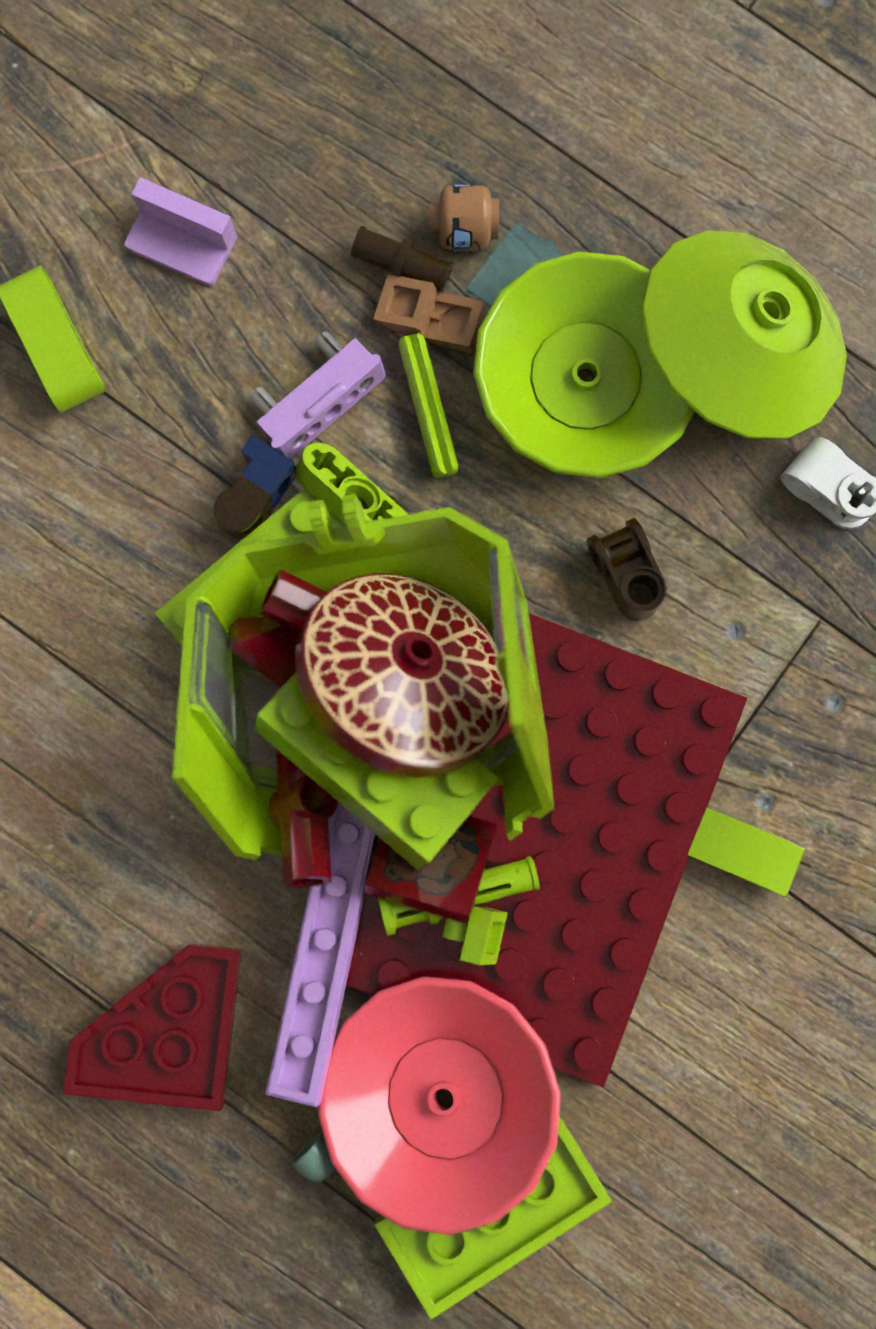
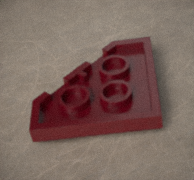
[63,943,242,1111]

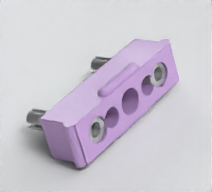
[250,331,386,459]

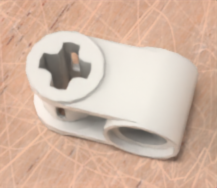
[781,436,876,530]

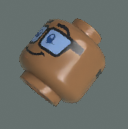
[429,185,499,252]

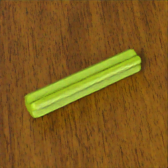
[399,333,458,478]

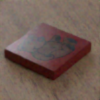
[364,815,498,924]

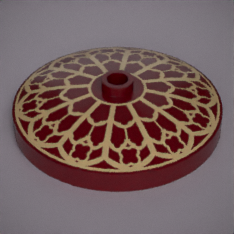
[295,573,509,777]

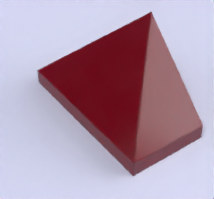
[230,617,300,688]

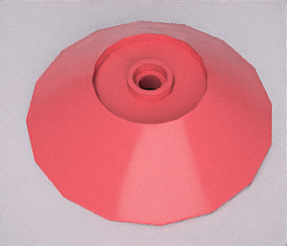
[318,976,561,1235]

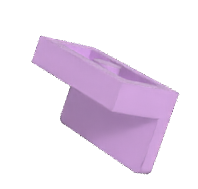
[124,177,237,287]

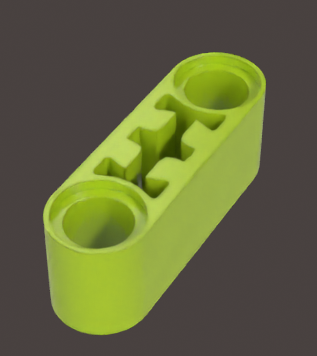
[0,265,106,414]

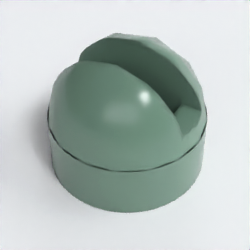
[291,1132,335,1182]

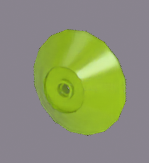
[641,230,847,439]
[473,251,695,478]

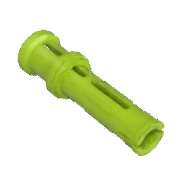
[378,856,540,936]

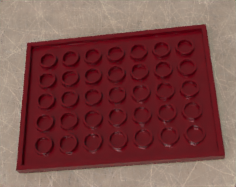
[346,613,747,1088]

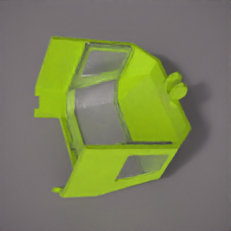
[173,493,554,860]

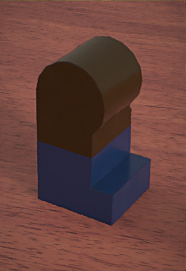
[214,435,296,539]

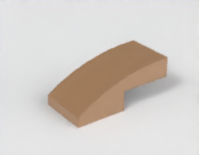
[373,274,488,354]

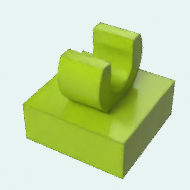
[442,906,508,965]

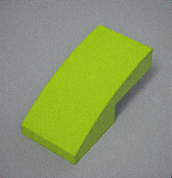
[688,808,805,897]

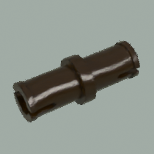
[351,226,453,292]

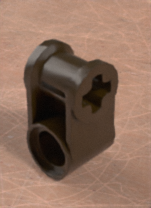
[587,518,667,621]

